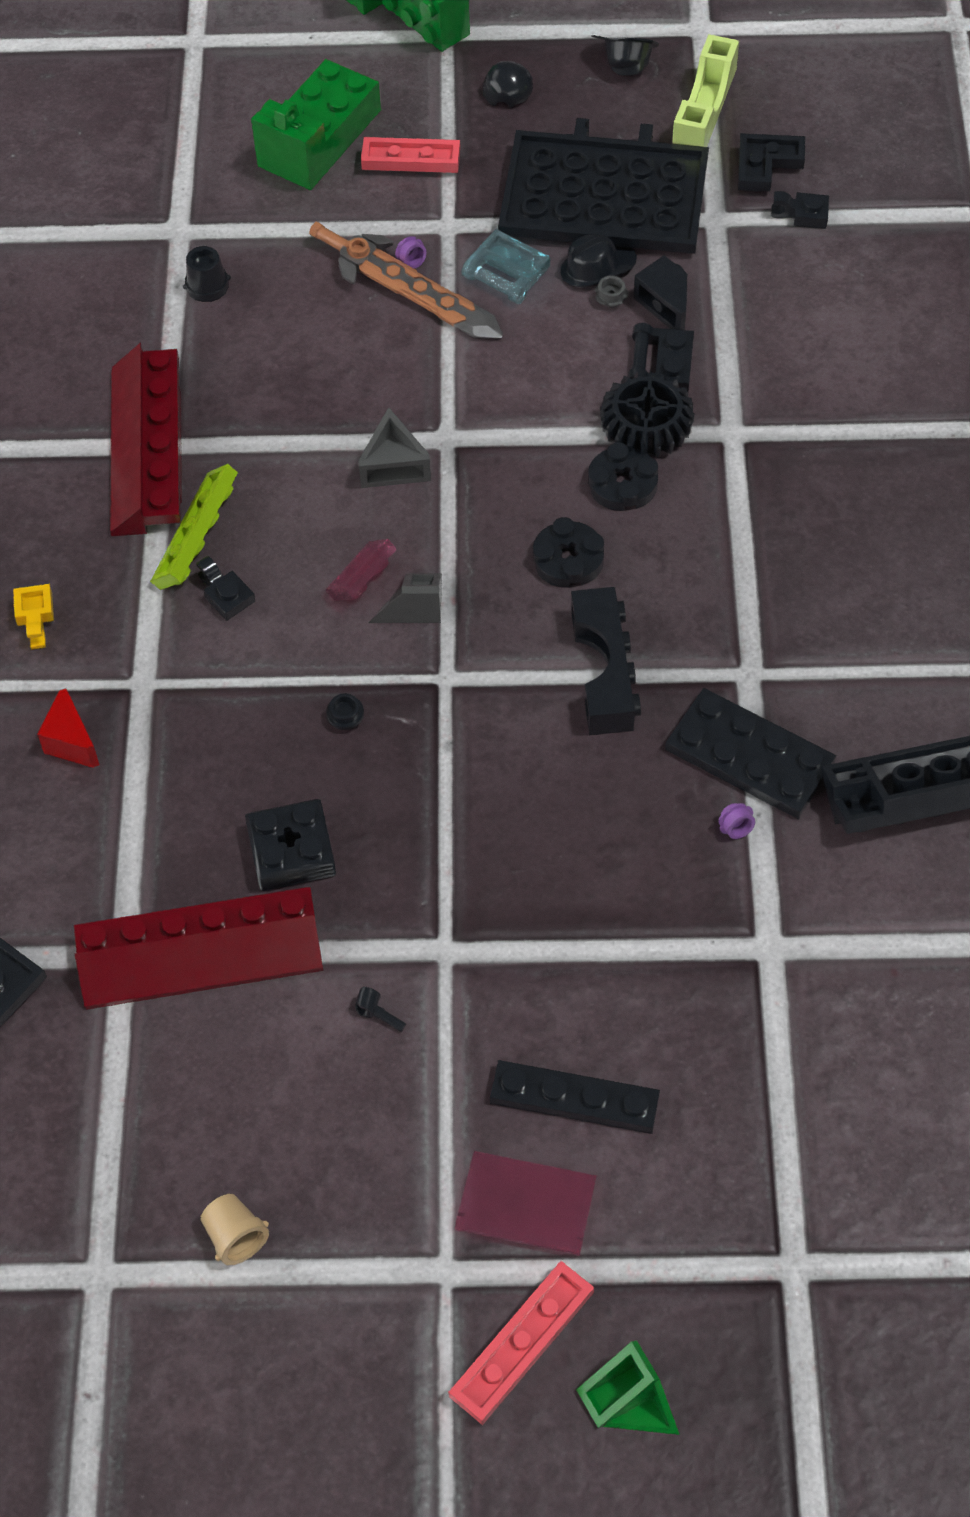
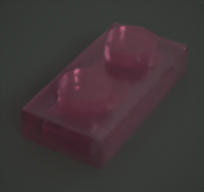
[326,539,397,601]

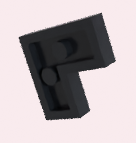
[738,133,805,192]

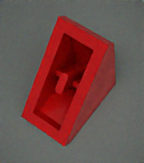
[37,688,100,768]

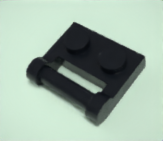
[628,323,694,393]

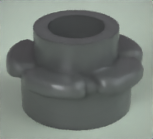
[595,276,628,307]

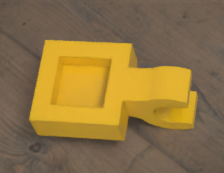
[13,584,54,650]

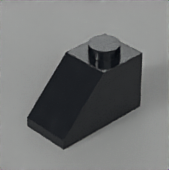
[634,255,688,330]

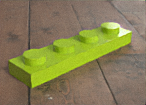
[150,464,238,590]

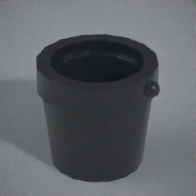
[183,246,231,302]

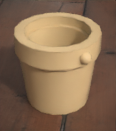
[201,1194,269,1265]

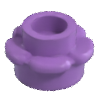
[395,236,427,269]
[718,803,756,839]

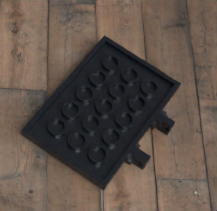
[498,118,709,254]

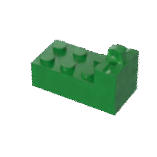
[346,0,470,52]
[251,59,381,190]

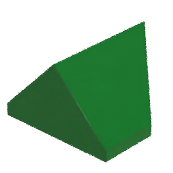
[576,1340,680,1435]

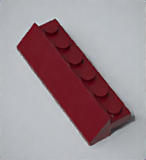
[110,342,182,536]
[74,887,324,1010]

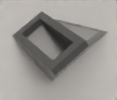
[358,407,431,488]
[368,573,442,623]

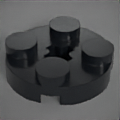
[588,442,658,511]
[533,517,604,588]

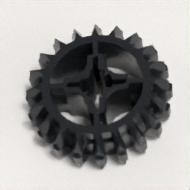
[600,371,695,458]

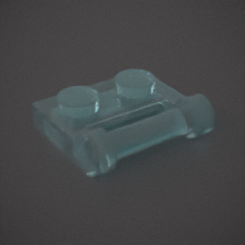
[462,229,550,304]

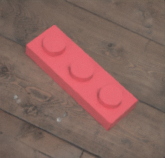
[361,137,460,173]

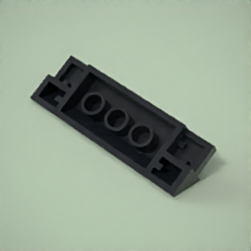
[822,736,970,834]

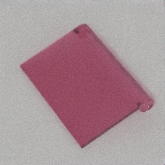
[455,1151,597,1256]

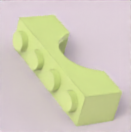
[672,34,739,147]

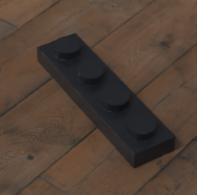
[490,1060,660,1134]

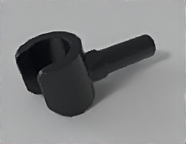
[355,987,406,1032]

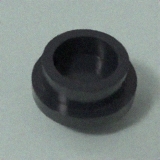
[326,693,364,730]

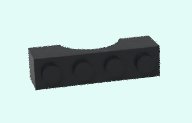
[571,587,641,736]

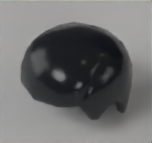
[483,61,533,108]

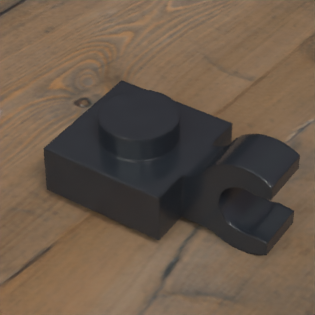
[771,191,829,229]
[196,555,256,621]

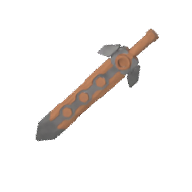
[309,221,503,339]

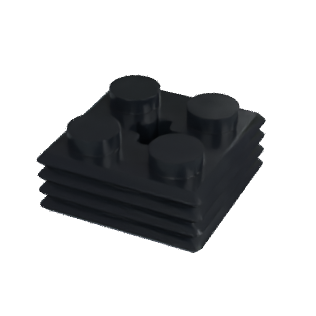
[245,799,336,891]

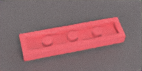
[448,1261,594,1425]

